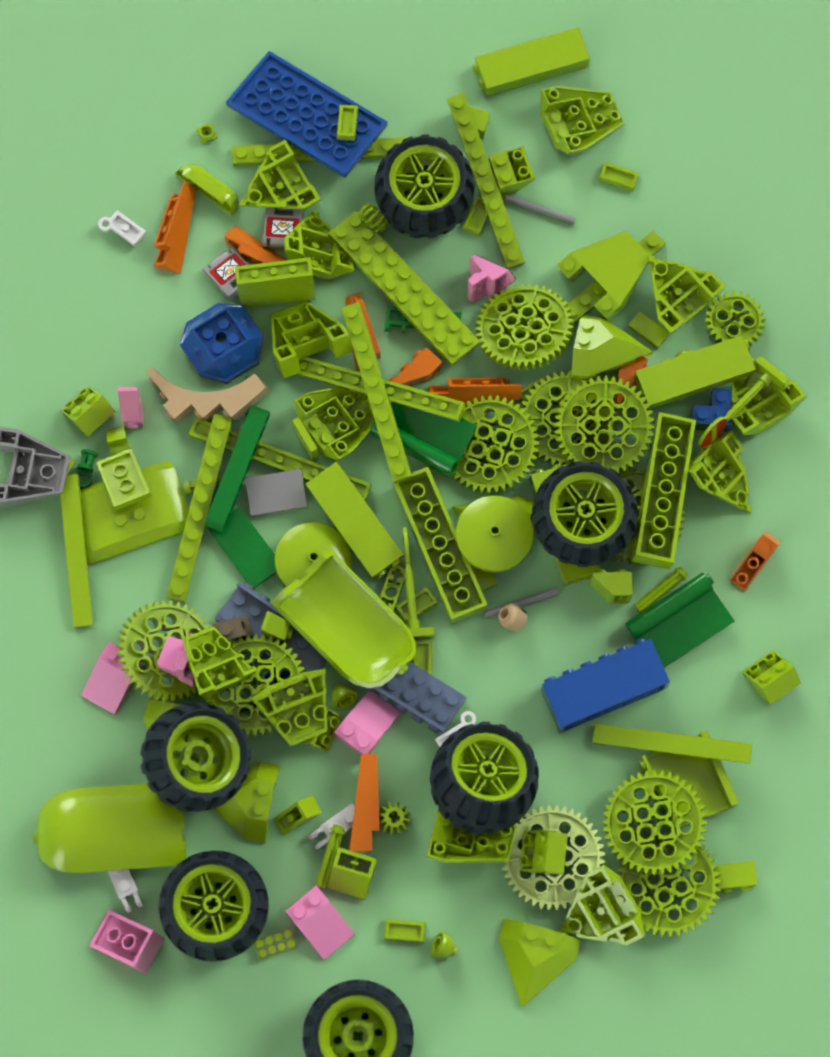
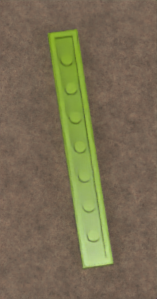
[60,474,94,628]
[592,723,753,764]

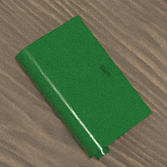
[371,402,477,477]
[625,572,735,668]

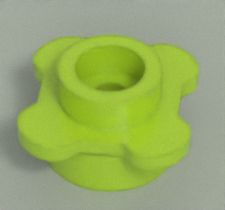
[196,124,217,144]

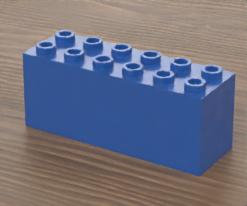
[541,638,670,733]

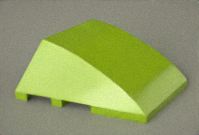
[183,626,258,699]
[251,669,327,746]

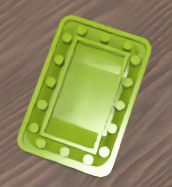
[80,461,189,564]

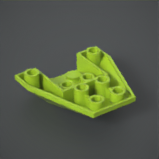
[540,86,625,154]
[294,387,375,461]
[427,807,517,863]

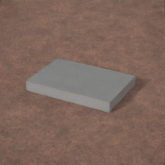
[245,469,308,516]

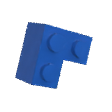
[690,388,732,432]

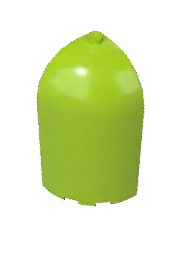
[271,549,416,688]
[33,783,186,873]

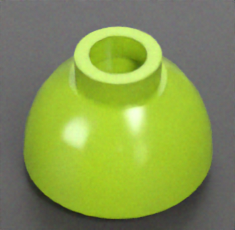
[331,683,358,710]
[431,931,457,959]

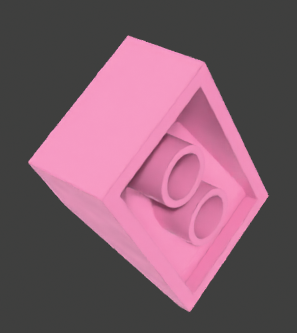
[81,642,145,715]
[334,691,402,756]
[285,885,355,960]
[89,910,165,974]

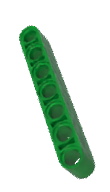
[205,405,270,532]

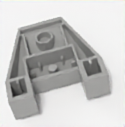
[0,427,71,508]

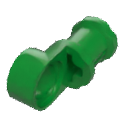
[75,449,98,489]

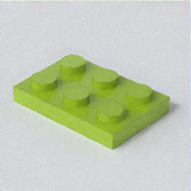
[96,448,151,511]

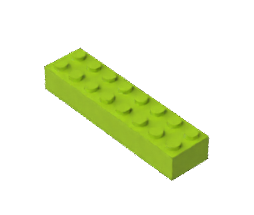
[631,412,696,570]
[393,467,488,624]

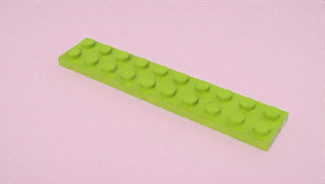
[328,211,480,366]

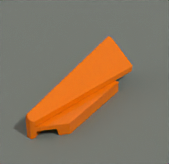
[350,754,380,852]

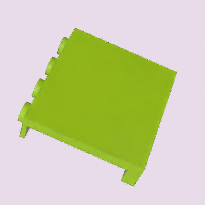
[235,257,316,308]
[639,730,739,831]

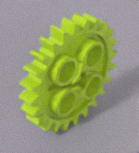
[704,290,766,347]

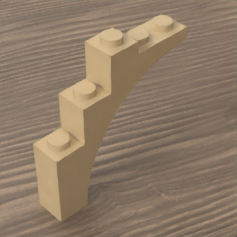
[147,368,271,422]

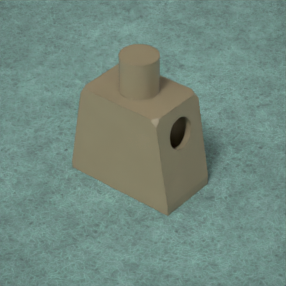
[212,616,254,642]

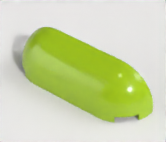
[175,164,238,216]

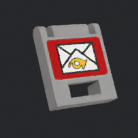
[262,208,303,249]
[202,246,249,301]

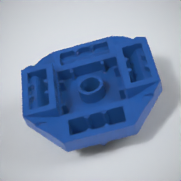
[180,303,264,384]

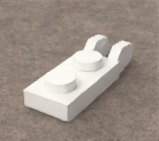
[308,804,355,850]
[108,869,143,913]

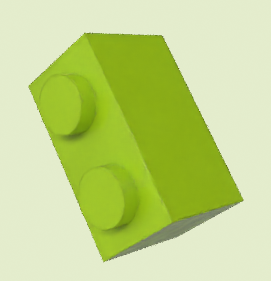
[714,861,758,894]

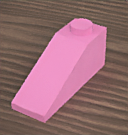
[118,387,144,429]

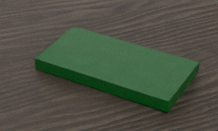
[208,507,276,589]

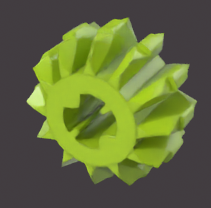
[358,203,389,234]
[379,801,411,835]

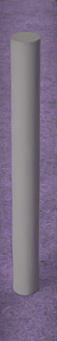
[504,194,576,225]
[483,588,559,619]

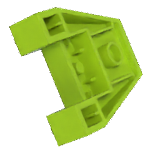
[556,231,649,321]
[271,301,353,379]

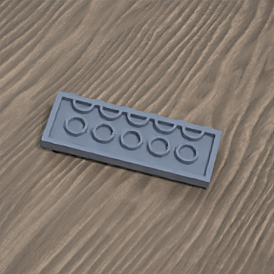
[215,582,327,672]
[363,662,466,734]

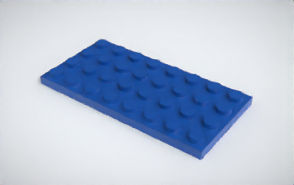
[226,51,388,178]

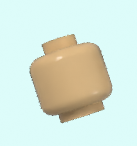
[499,604,528,632]

